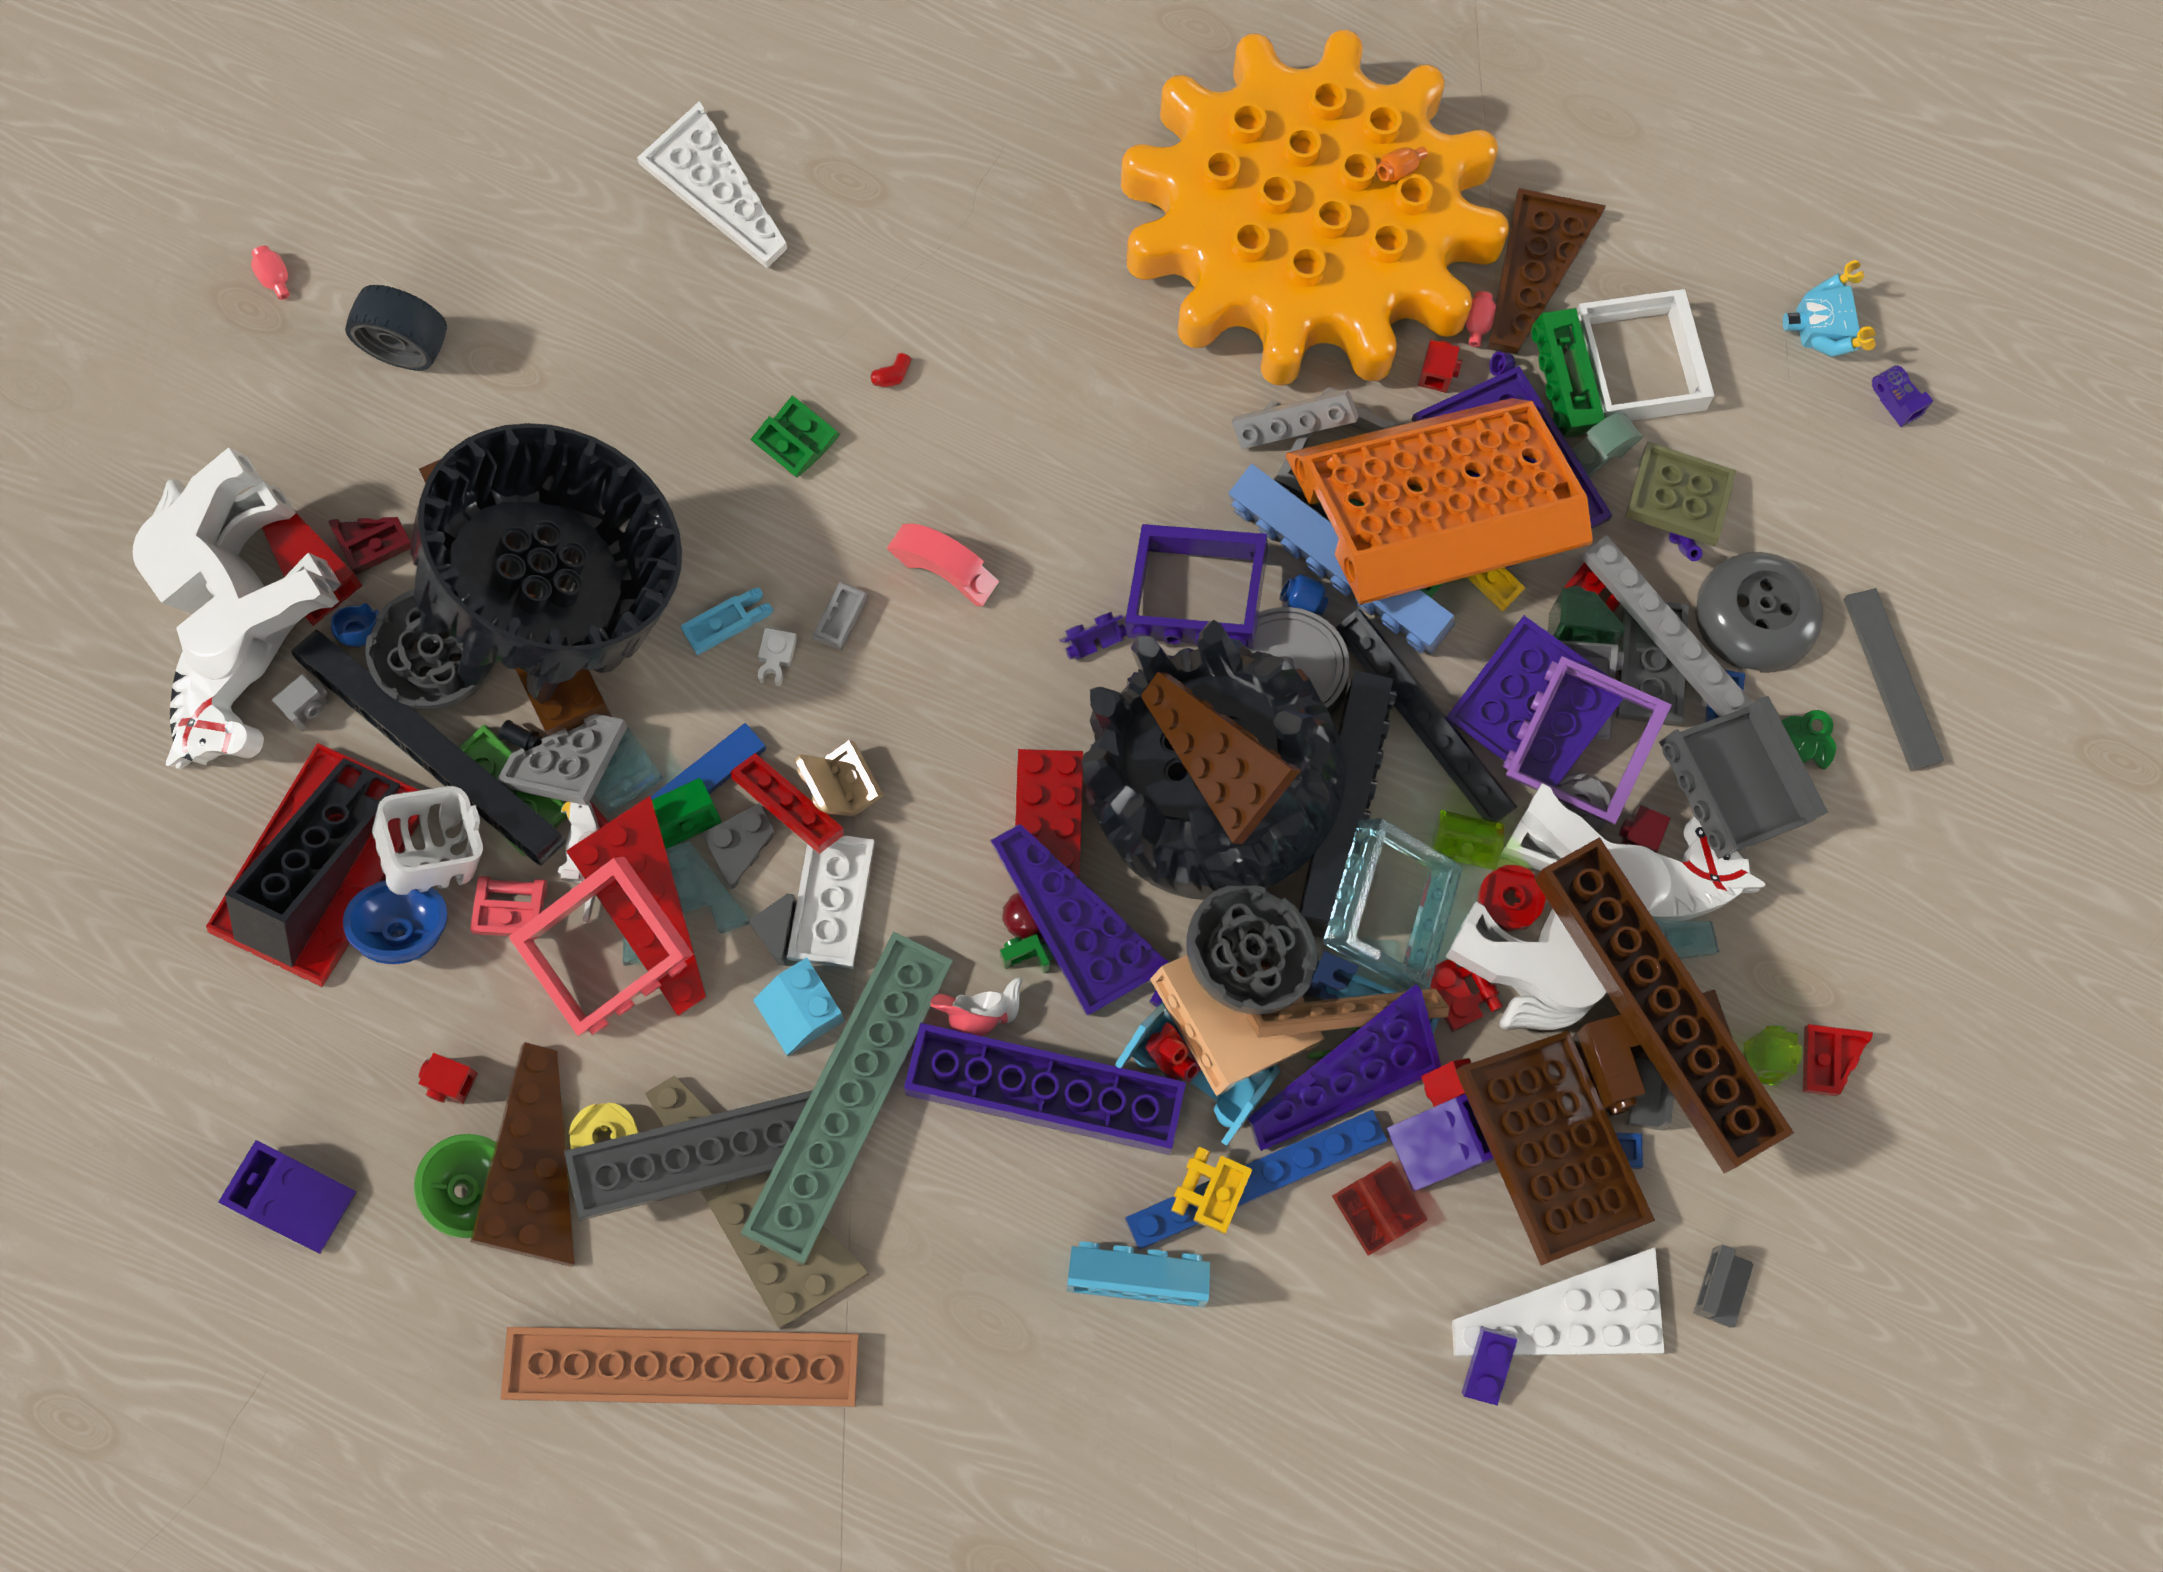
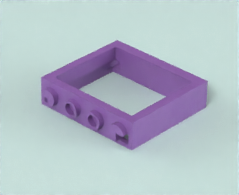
[1503,656,1672,826]

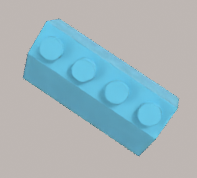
[1067,1242,1210,1308]

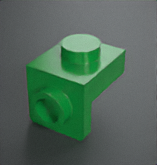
[1000,934,1053,973]

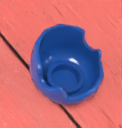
[331,603,379,648]

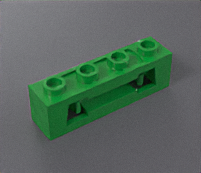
[1531,308,1605,438]

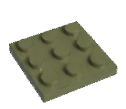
[1625,441,1736,547]

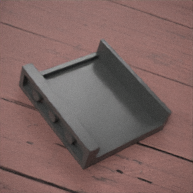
[1659,696,1828,859]

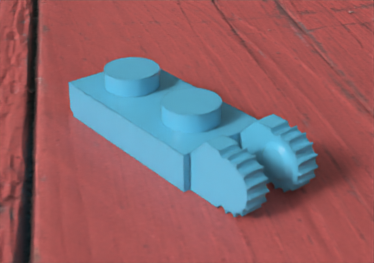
[680,588,773,656]

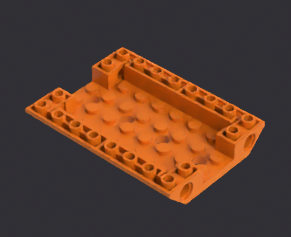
[1286,398,1593,605]

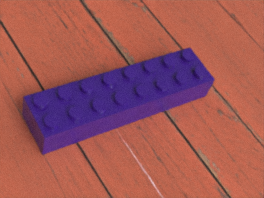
[904,1023,1186,1155]

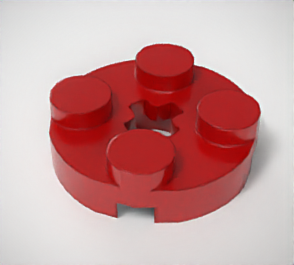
[1478,865,1546,931]

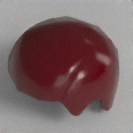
[1002,893,1043,940]

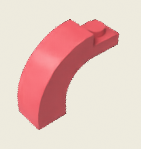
[886,524,999,606]

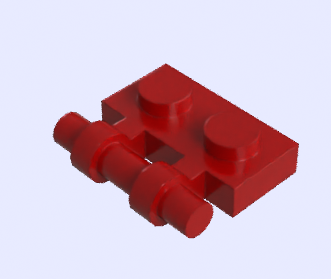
[1421,959,1503,1033]

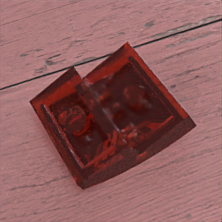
[1332,1160,1429,1256]

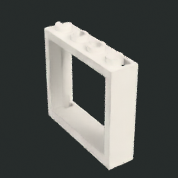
[1571,289,1715,421]

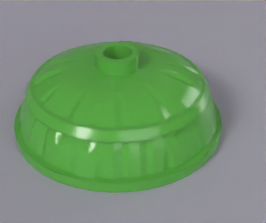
[414,1134,496,1239]

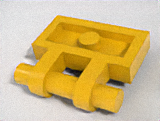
[1171,1147,1252,1235]

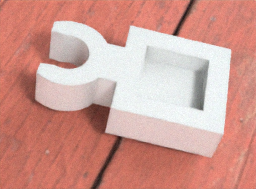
[758,628,797,687]

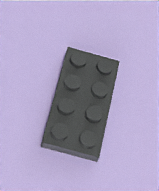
[1616,601,1689,726]

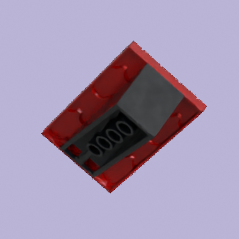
[206,743,420,987]

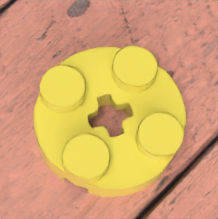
[569,1102,639,1149]

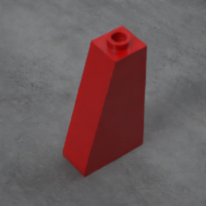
[262,513,363,626]

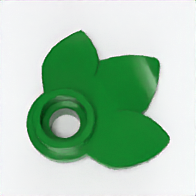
[1782,710,1836,769]

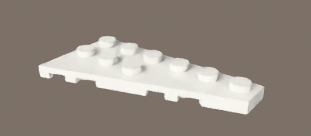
[637,101,787,268]
[1452,1248,1665,1356]

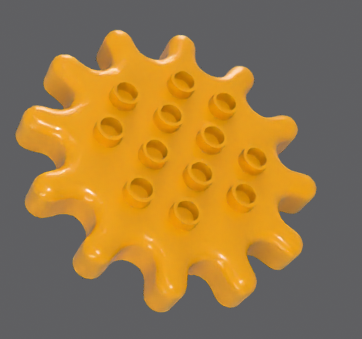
[1121,30,1509,386]

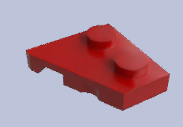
[1803,1024,1873,1096]

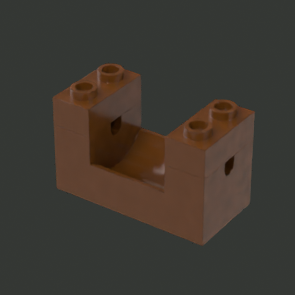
[1572,989,1733,1116]

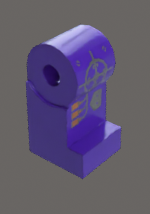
[1872,365,1933,427]

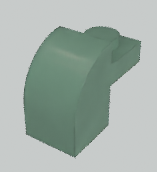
[1572,413,1644,477]

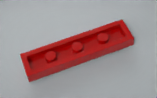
[731,753,844,854]

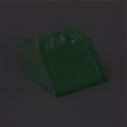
[1548,586,1625,644]

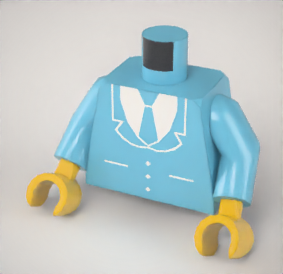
[1783,260,1876,357]

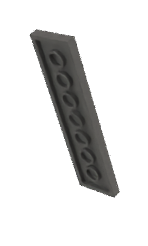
[564,1090,813,1221]

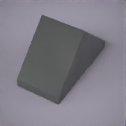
[748,893,797,966]

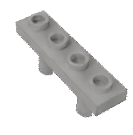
[1232,387,1359,449]

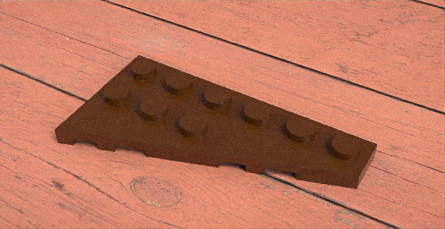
[1488,188,1606,354]
[1141,672,1301,844]
[470,1042,575,1267]

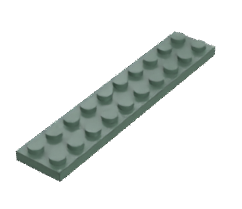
[740,931,953,1265]

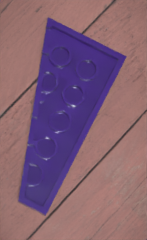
[990,824,1169,1016]
[1248,984,1441,1151]

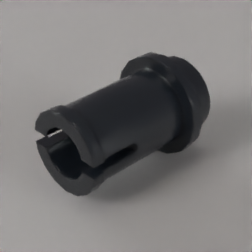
[499,720,543,752]

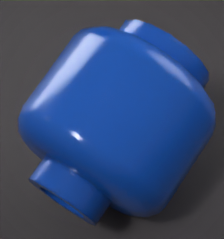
[1279,574,1329,616]

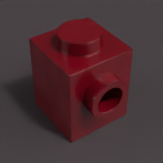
[1618,805,1671,853]

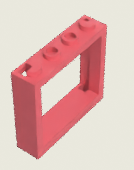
[509,856,694,1036]

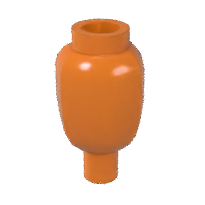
[1377,146,1428,182]

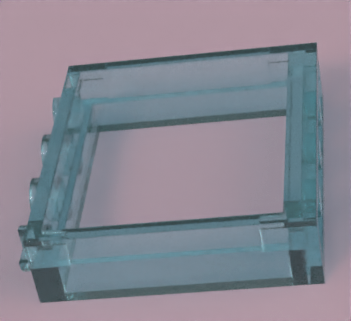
[1323,818,1463,989]

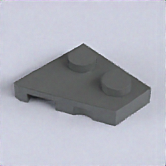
[701,803,776,890]

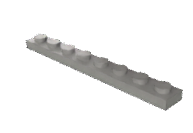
[1581,535,1753,717]

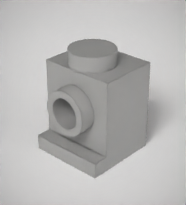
[272,675,329,732]

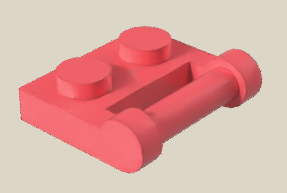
[470,876,547,938]

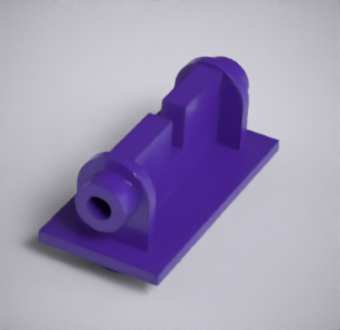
[1059,612,1127,660]

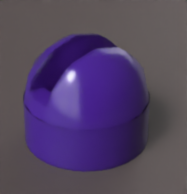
[1489,351,1517,376]

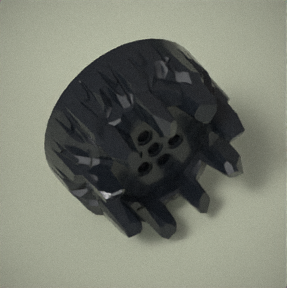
[411,423,682,704]
[1082,620,1346,900]

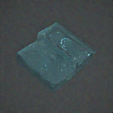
[594,727,664,814]

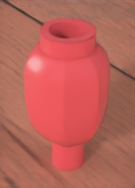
[251,245,290,300]
[1465,291,1496,347]

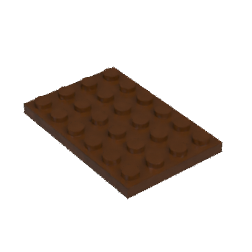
[1455,1030,1655,1266]

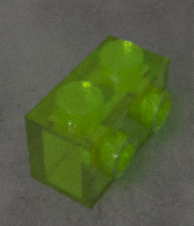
[1431,810,1504,871]
[1744,1025,1802,1086]

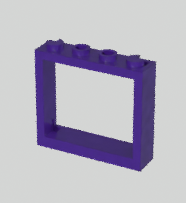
[1125,524,1268,649]

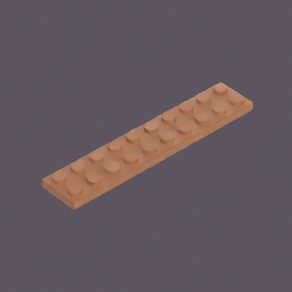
[500,1327,859,1407]

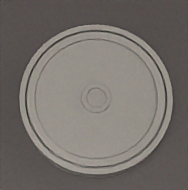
[1241,607,1349,716]

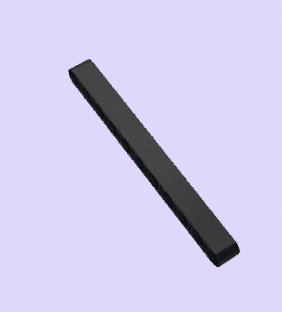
[291,630,566,866]

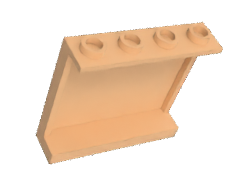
[1150,934,1325,1096]

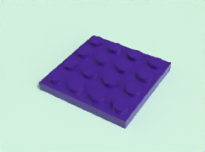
[1447,615,1623,787]

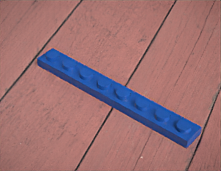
[1125,1109,1387,1250]

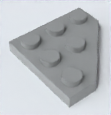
[497,714,627,806]

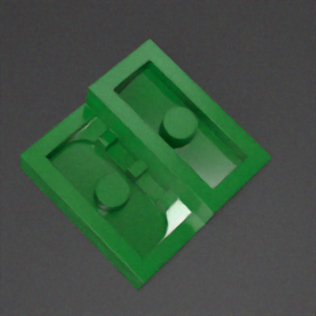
[750,395,841,478]

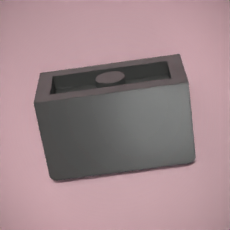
[1627,1057,1674,1131]
[1693,1244,1753,1328]

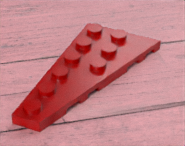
[566,796,707,1016]

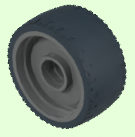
[345,285,447,371]

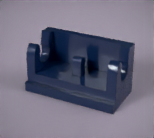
[1304,951,1359,1000]

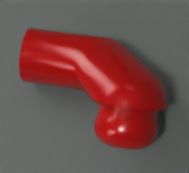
[870,353,912,388]

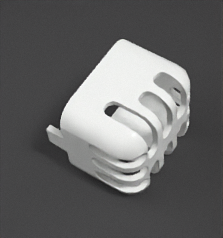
[372,786,483,895]

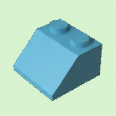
[753,957,845,1057]

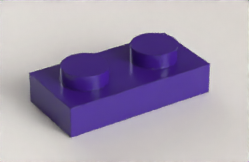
[1462,1326,1518,1406]

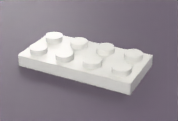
[787,835,875,969]

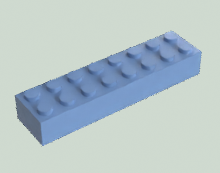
[1228,463,1455,654]

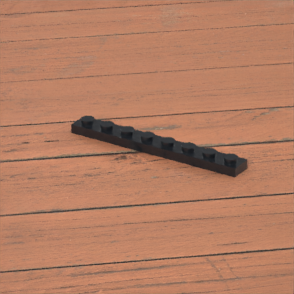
[1335,609,1518,827]

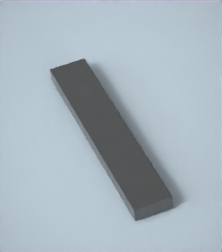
[1843,588,1944,771]

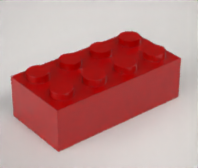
[1015,749,1083,879]

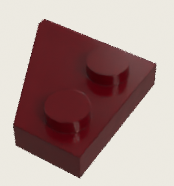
[328,517,411,575]

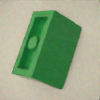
[652,778,722,849]

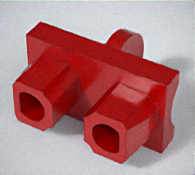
[1144,1023,1201,1083]

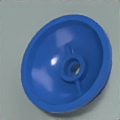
[343,880,448,964]

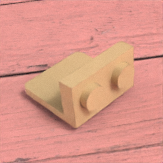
[795,741,884,817]

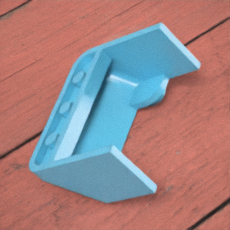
[1115,1002,1280,1146]

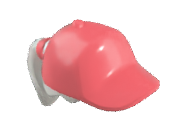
[930,977,1022,1036]

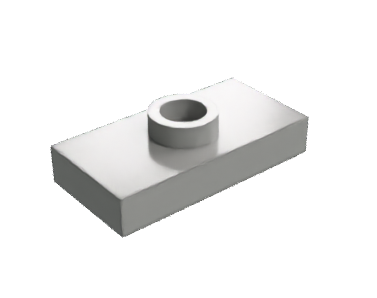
[812,582,869,651]

